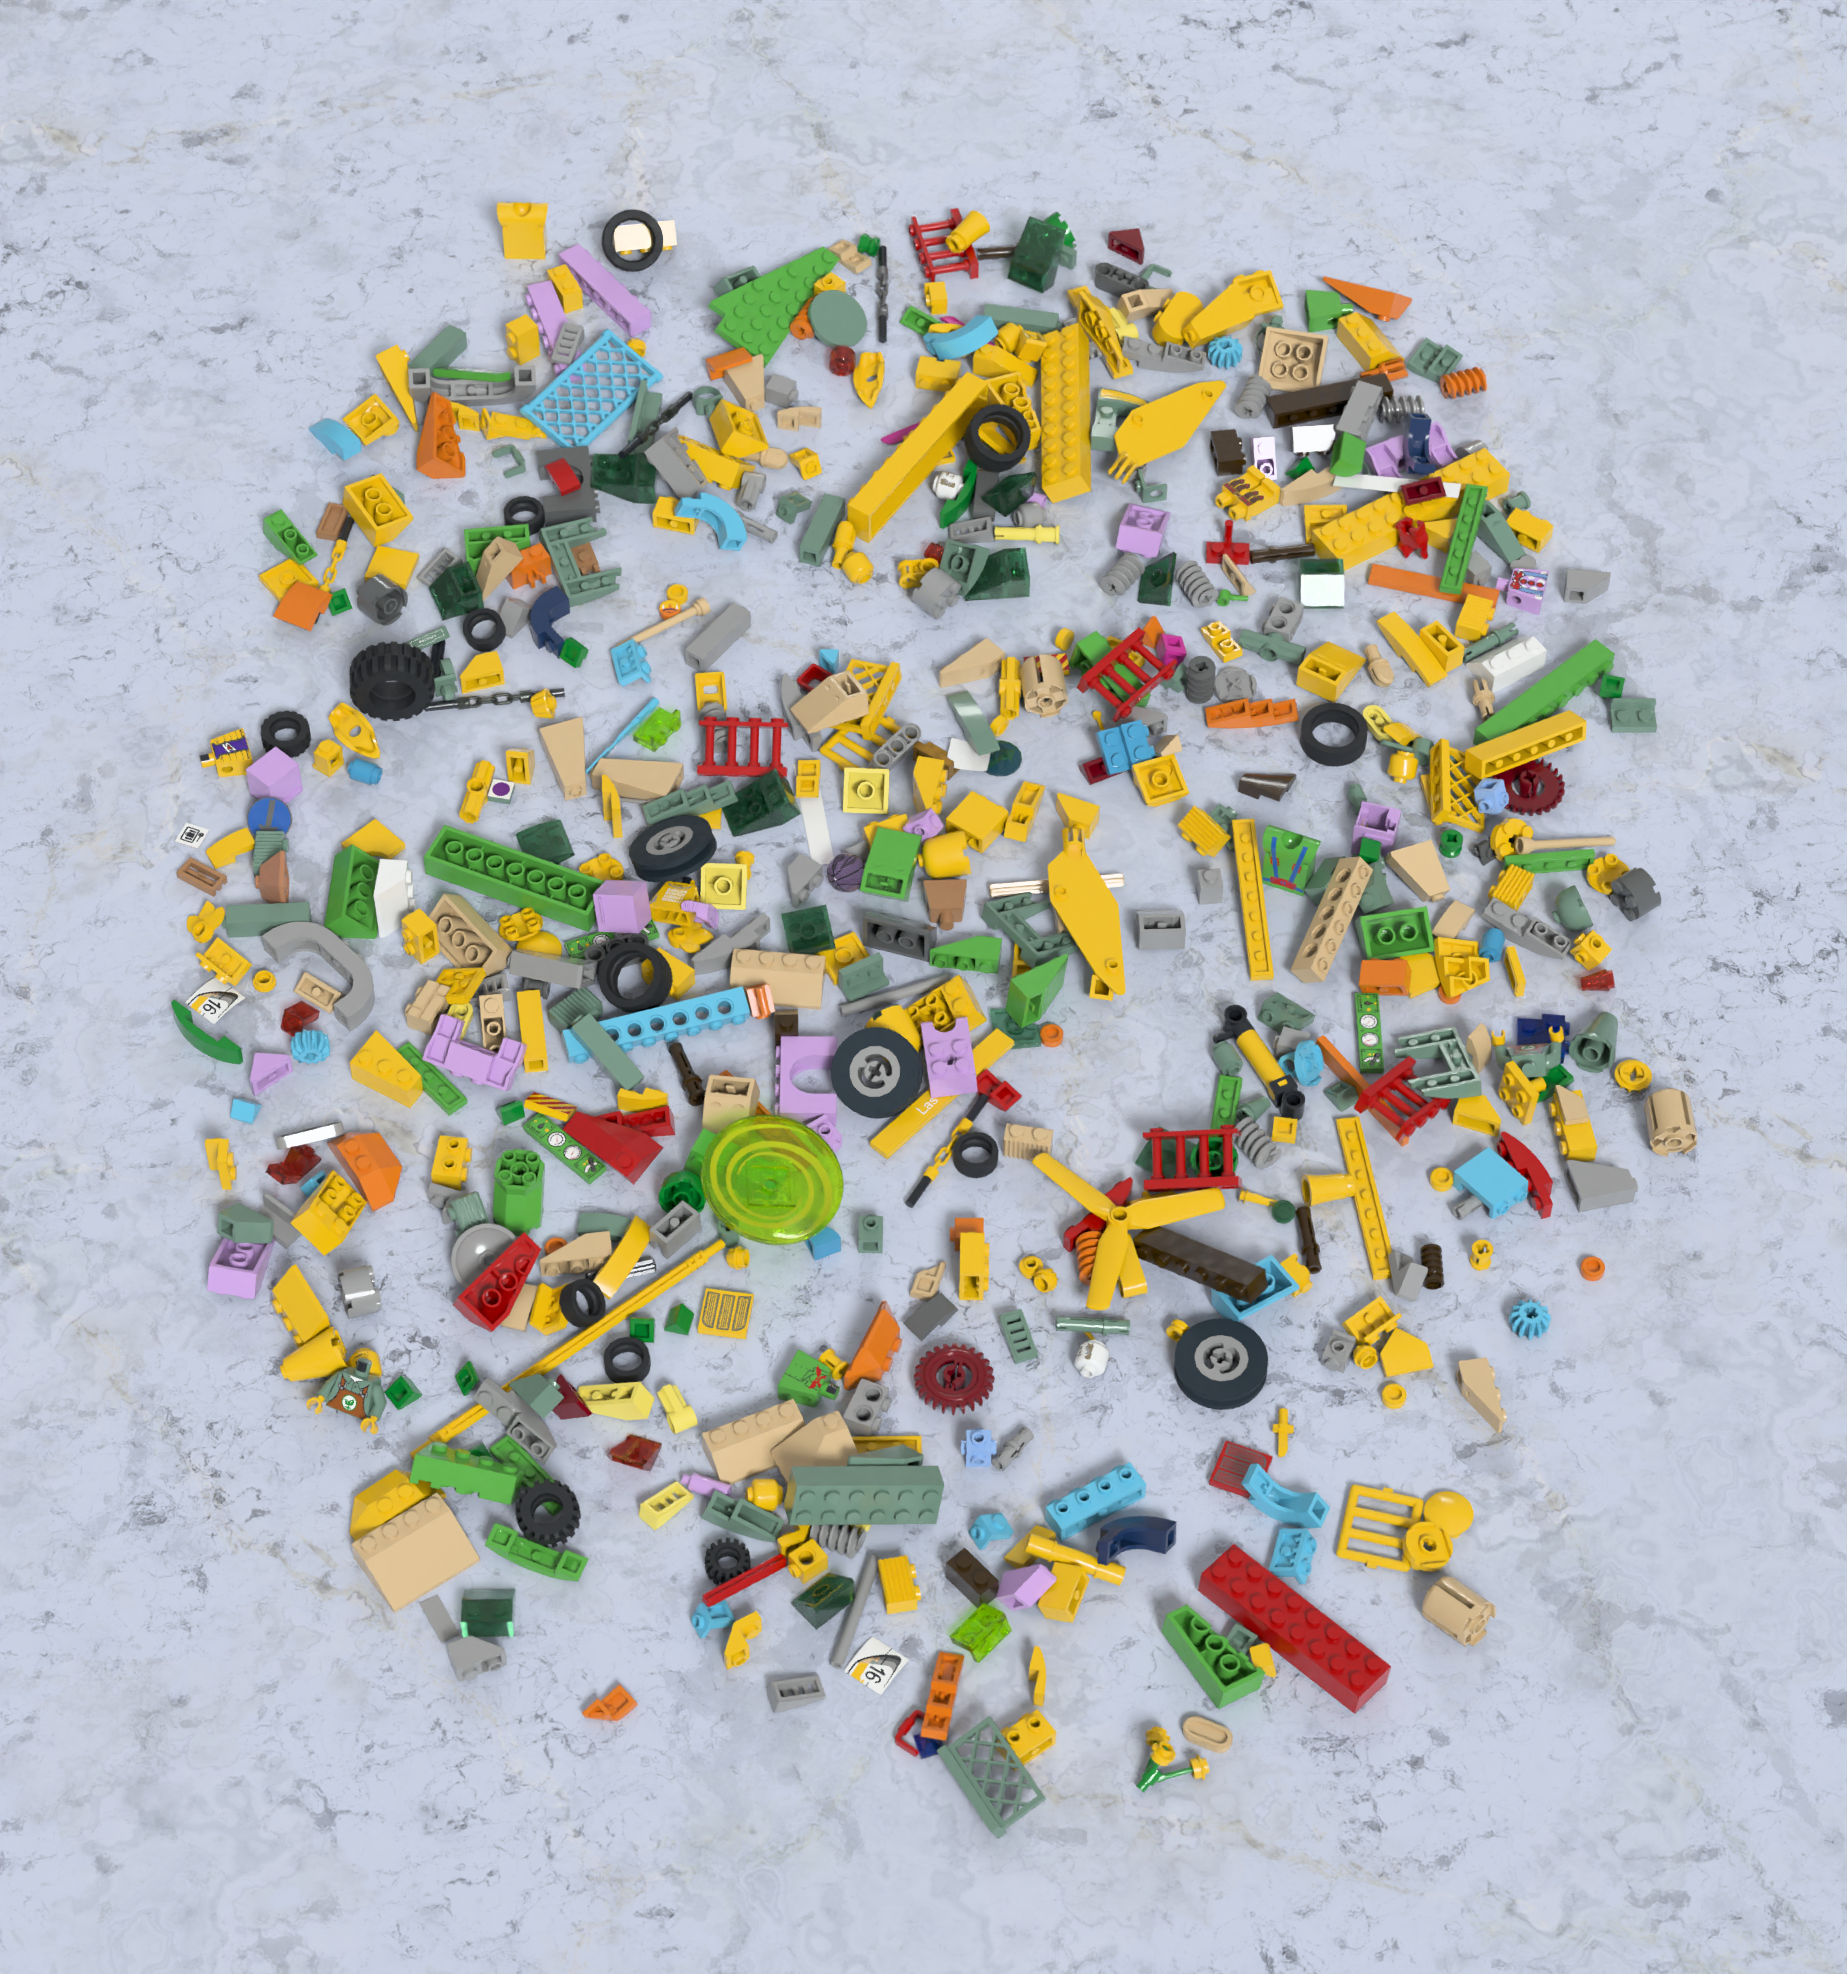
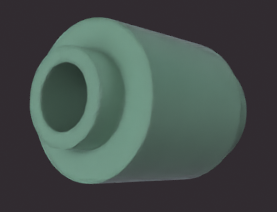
[1212,1041,1243,1076]

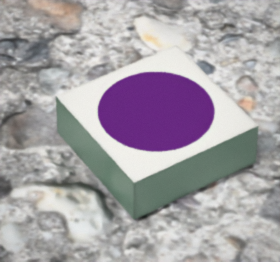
[488,779,515,804]

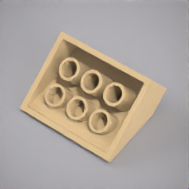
[351,1493,480,1613]

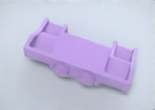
[1364,421,1458,478]
[422,1014,527,1091]

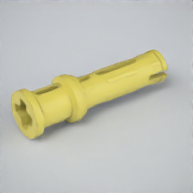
[995,525,1060,544]

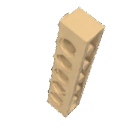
[1290,856,1373,983]

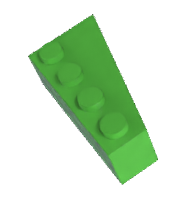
[1069,630,1151,708]
[1161,1605,1265,1709]

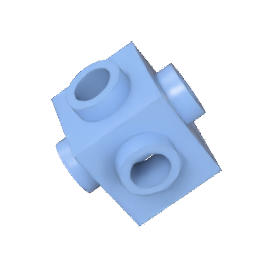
[1474,778,1509,815]
[961,1428,996,1467]

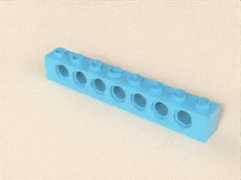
[562,986,750,1064]

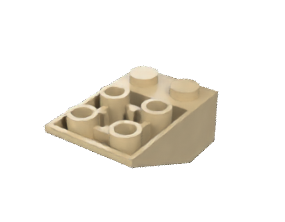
[790,670,869,734]
[702,1075,760,1148]

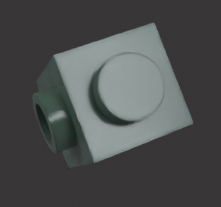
[858,1214,883,1253]

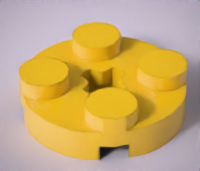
[1490,818,1533,862]
[1402,1522,1453,1572]

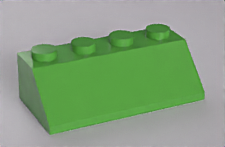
[324,844,380,939]

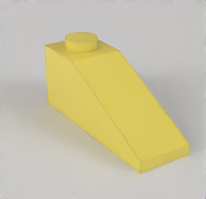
[577,1382,655,1420]

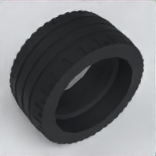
[602,209,664,272]
[964,404,1031,472]
[598,942,673,1014]

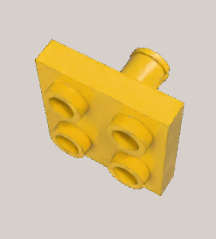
[1498,1060,1546,1126]

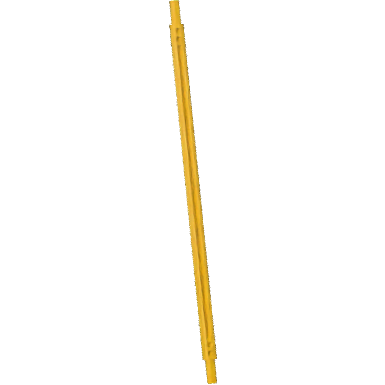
[409,1239,726,1460]

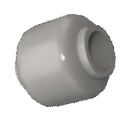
[1013,502,1047,528]

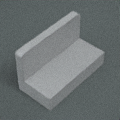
[257,1193,302,1249]

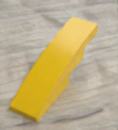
[1376,611,1447,687]

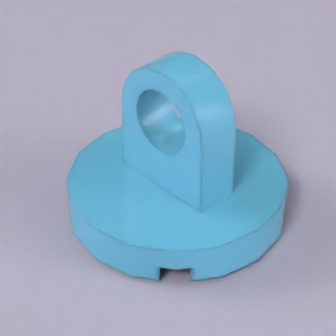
[1278,1040,1324,1087]

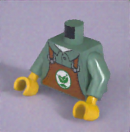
[1491,1026,1564,1078]
[306,1358,387,1435]

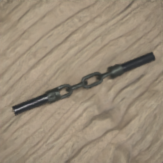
[618,391,693,459]
[425,688,565,712]

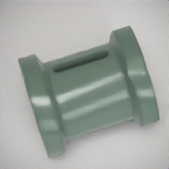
[1502,491,1531,516]
[717,1217,740,1248]

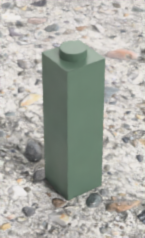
[983,304,1062,335]
[408,324,467,379]
[799,493,845,567]
[222,902,312,938]
[570,1012,645,1090]

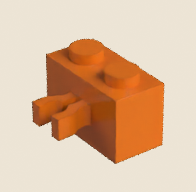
[505,543,552,590]

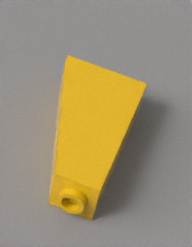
[1181,283,1255,349]

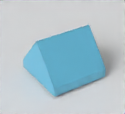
[819,649,839,675]
[230,1098,262,1124]

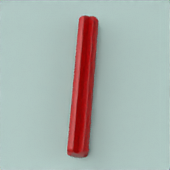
[702,1553,787,1607]

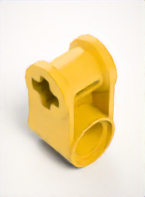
[897,558,939,589]

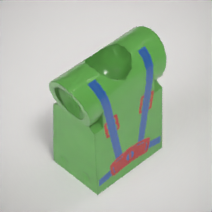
[1262,825,1321,897]

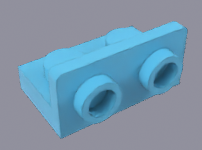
[610,638,652,686]
[1269,1529,1317,1584]

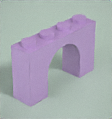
[775,1036,837,1127]

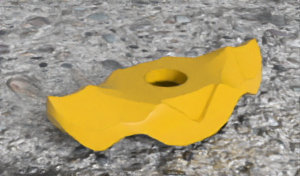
[853,352,885,409]
[328,703,380,759]

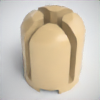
[1020,654,1068,718]
[1644,1088,1697,1157]
[1422,1577,1496,1647]

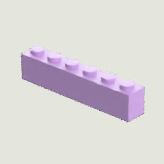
[558,244,652,338]
[525,280,586,383]

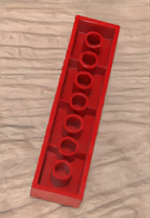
[1198,1544,1391,1714]

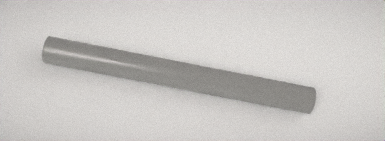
[839,973,951,1017]
[831,1555,881,1669]

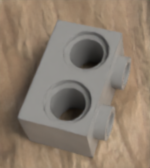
[1261,597,1304,643]
[843,1378,892,1436]

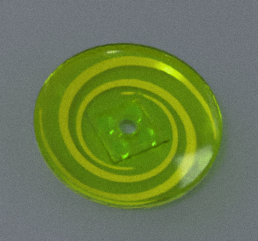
[701,1115,844,1245]

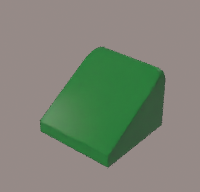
[384,1375,422,1410]

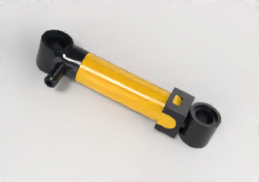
[1213,1005,1305,1121]

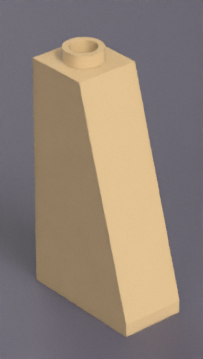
[539,717,587,801]
[590,758,684,800]

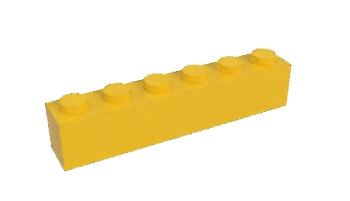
[1465,710,1587,780]

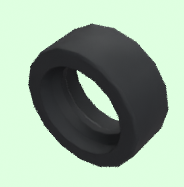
[504,496,545,536]
[462,608,506,652]
[953,1131,999,1178]
[559,1278,606,1328]
[603,1337,651,1383]

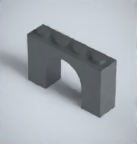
[537,446,600,527]

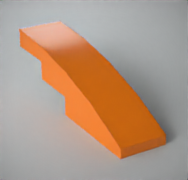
[1205,698,1299,729]
[921,1651,965,1741]

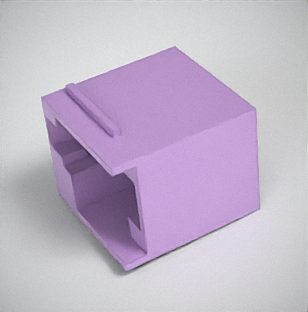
[246,746,303,804]
[1351,801,1402,857]
[593,880,652,934]

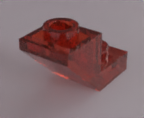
[266,1145,322,1185]

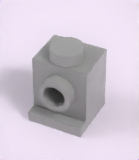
[1321,1329,1356,1373]

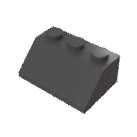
[863,911,937,962]

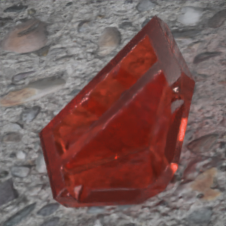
[607,1434,662,1472]

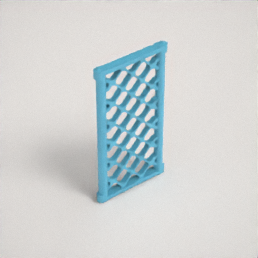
[519,329,663,448]

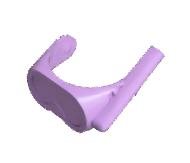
[681,900,719,929]

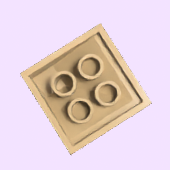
[1258,326,1329,392]
[771,1411,858,1485]

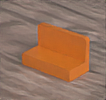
[705,347,753,381]

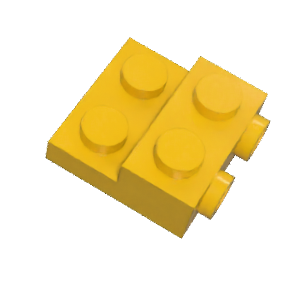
[1230,270,1284,316]

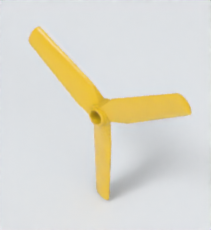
[1032,1153,1225,1310]

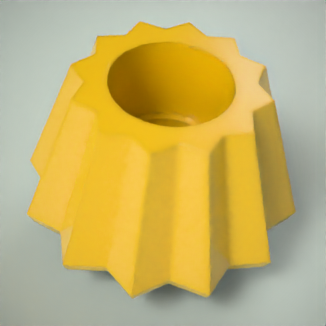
[531,688,557,719]

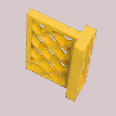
[829,659,902,741]
[1429,738,1485,833]

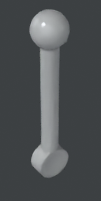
[618,795,655,805]

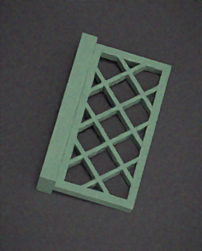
[936,1716,1046,1839]

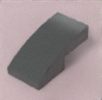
[903,1293,958,1341]

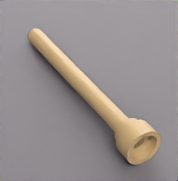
[616,597,711,647]
[1515,836,1616,855]

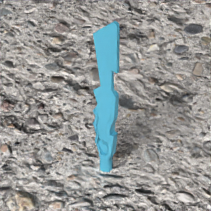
[585,697,660,774]

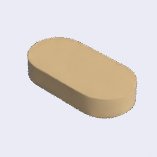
[1182,1716,1233,1753]

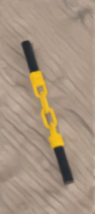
[314,517,355,624]
[905,1094,989,1208]

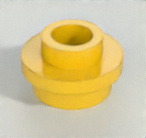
[253,970,276,993]
[1019,1256,1043,1279]

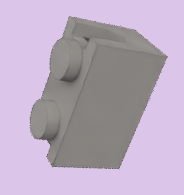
[649,1201,701,1259]

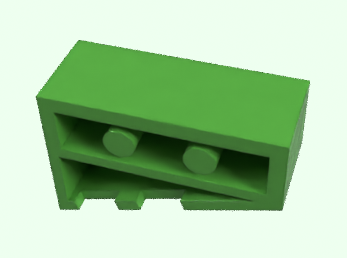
[464,524,531,579]

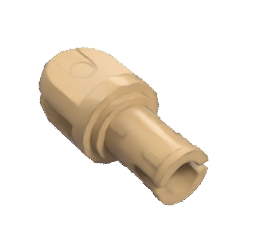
[743,447,788,470]
[1364,644,1394,688]
[1472,678,1495,721]

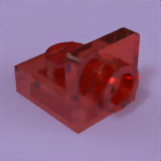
[281,1001,320,1037]

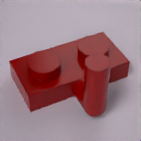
[1206,520,1249,565]

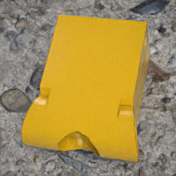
[497,202,548,259]

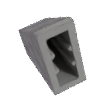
[1564,1160,1638,1212]

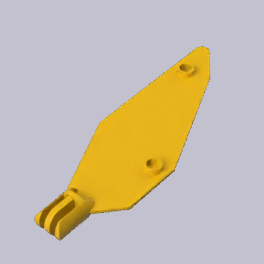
[1108,380,1226,484]
[1047,828,1126,995]

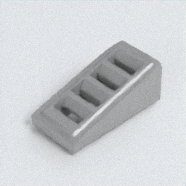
[551,322,585,366]
[949,516,995,543]
[417,547,464,591]
[469,973,511,1007]
[767,1675,826,1713]

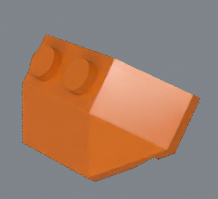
[327,1132,403,1211]
[844,1300,903,1391]

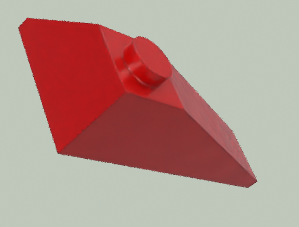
[452,1232,541,1333]

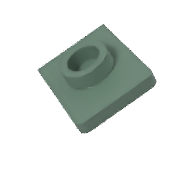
[1135,469,1167,503]

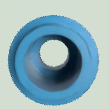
[347,758,383,785]
[1478,928,1505,963]

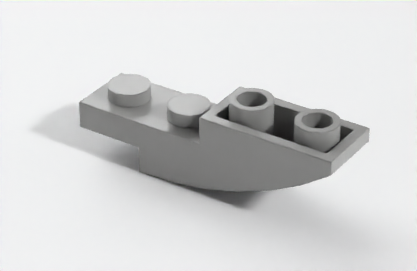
[1121,336,1206,373]
[781,673,822,753]
[1481,897,1573,960]
[691,913,770,975]
[473,1378,557,1464]

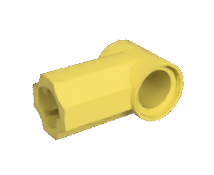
[1110,307,1138,346]
[657,1384,698,1434]

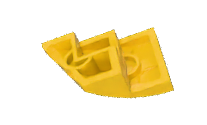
[1434,937,1490,998]

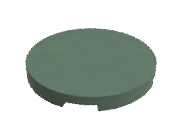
[808,290,867,349]

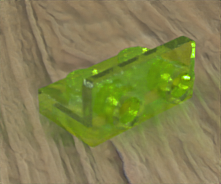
[633,707,682,752]
[950,1603,1012,1663]

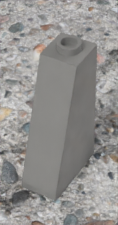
[507,949,598,989]

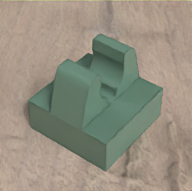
[1160,663,1188,693]

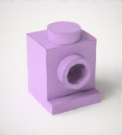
[903,808,944,842]
[806,1114,842,1157]

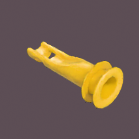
[1239,1187,1279,1209]

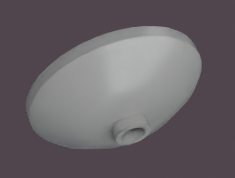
[451,1224,517,1289]

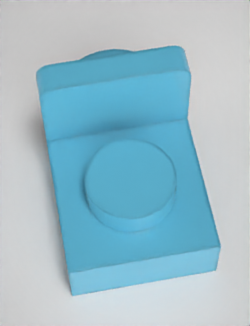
[691,1600,735,1638]

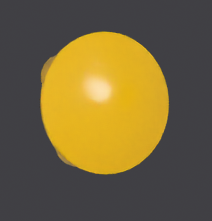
[579,853,624,881]
[1586,854,1630,895]
[499,907,543,941]
[516,931,562,956]
[1424,1491,1474,1538]

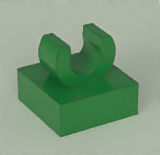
[559,637,589,668]
[1599,674,1625,699]

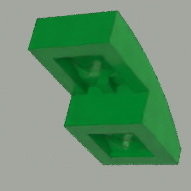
[1529,1063,1574,1103]

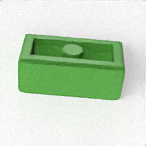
[899,305,943,336]

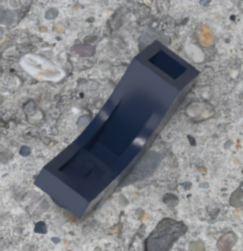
[1403,412,1436,475]
[530,586,570,659]
[1096,1516,1177,1566]

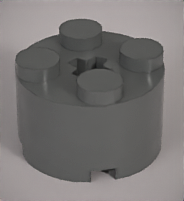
[357,574,408,626]
[1610,867,1661,922]

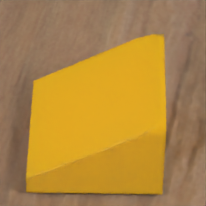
[1250,1643,1277,1677]

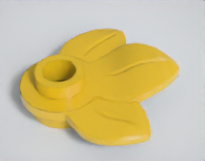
[187,901,225,943]
[668,922,714,954]

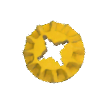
[1614,1060,1652,1093]

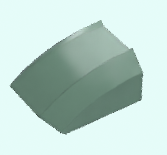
[940,539,990,596]

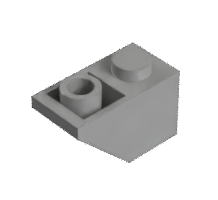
[1564,568,1611,604]
[1116,706,1168,738]
[787,853,824,909]
[446,1636,507,1682]

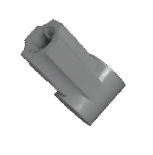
[737,471,767,512]

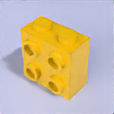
[945,791,1009,854]
[959,1232,989,1300]

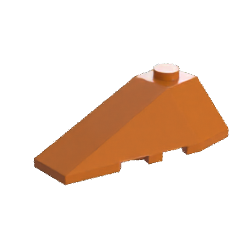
[1323,276,1412,322]
[416,392,466,479]

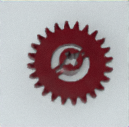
[1492,758,1565,816]
[913,1343,995,1415]

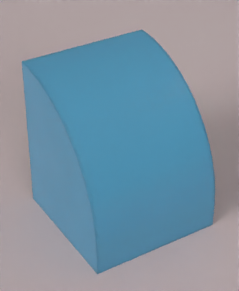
[804,1226,841,1261]

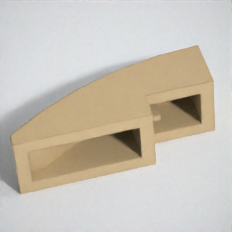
[1279,466,1343,506]

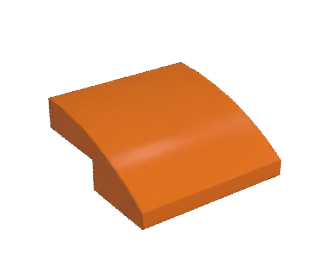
[273,581,333,632]

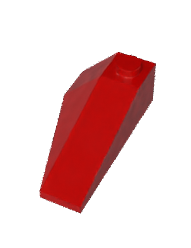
[562,1111,663,1185]

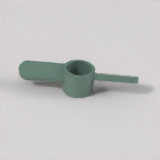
[1380,738,1461,770]

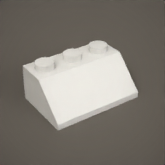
[1465,636,1547,693]
[374,859,416,938]

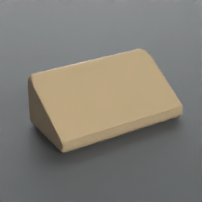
[1222,554,1256,596]
[1154,734,1182,757]
[293,972,346,1014]

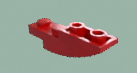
[1496,1131,1553,1219]
[1063,1177,1133,1253]

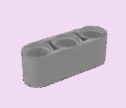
[869,723,921,771]

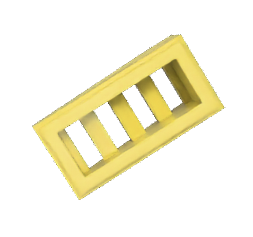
[639,1481,694,1530]

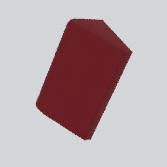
[1397,476,1447,506]
[1079,757,1127,785]

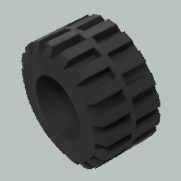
[515,1479,581,1548]

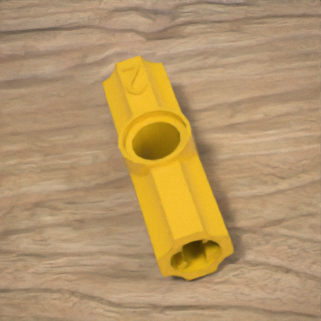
[999,657,1021,720]
[459,760,495,824]

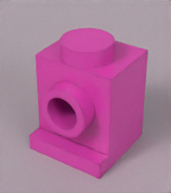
[1156,634,1187,667]

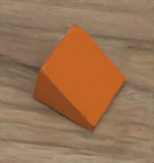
[1142,615,1165,649]

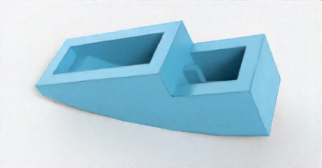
[309,418,362,461]

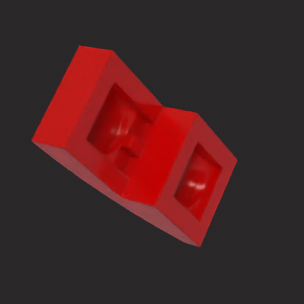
[544,458,581,496]
[976,1069,1022,1112]

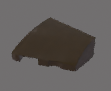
[1238,773,1297,802]

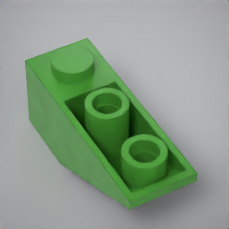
[263,509,318,566]
[930,936,1002,974]

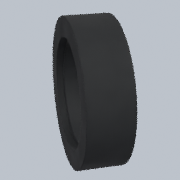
[1300,703,1368,767]

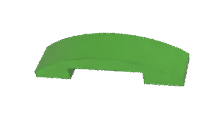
[485,1523,589,1582]

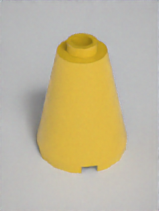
[280,1326,349,1382]

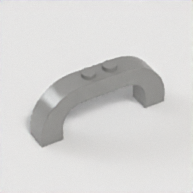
[408,366,536,406]
[262,922,375,1032]

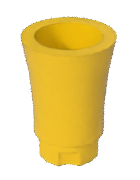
[946,210,990,253]
[1301,1173,1355,1207]

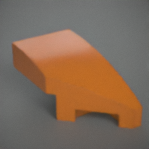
[582,1684,638,1721]

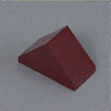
[1108,228,1145,265]
[552,1374,592,1420]

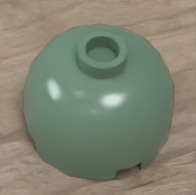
[1552,885,1593,931]

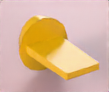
[978,422,1027,465]

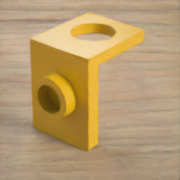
[479,408,506,440]

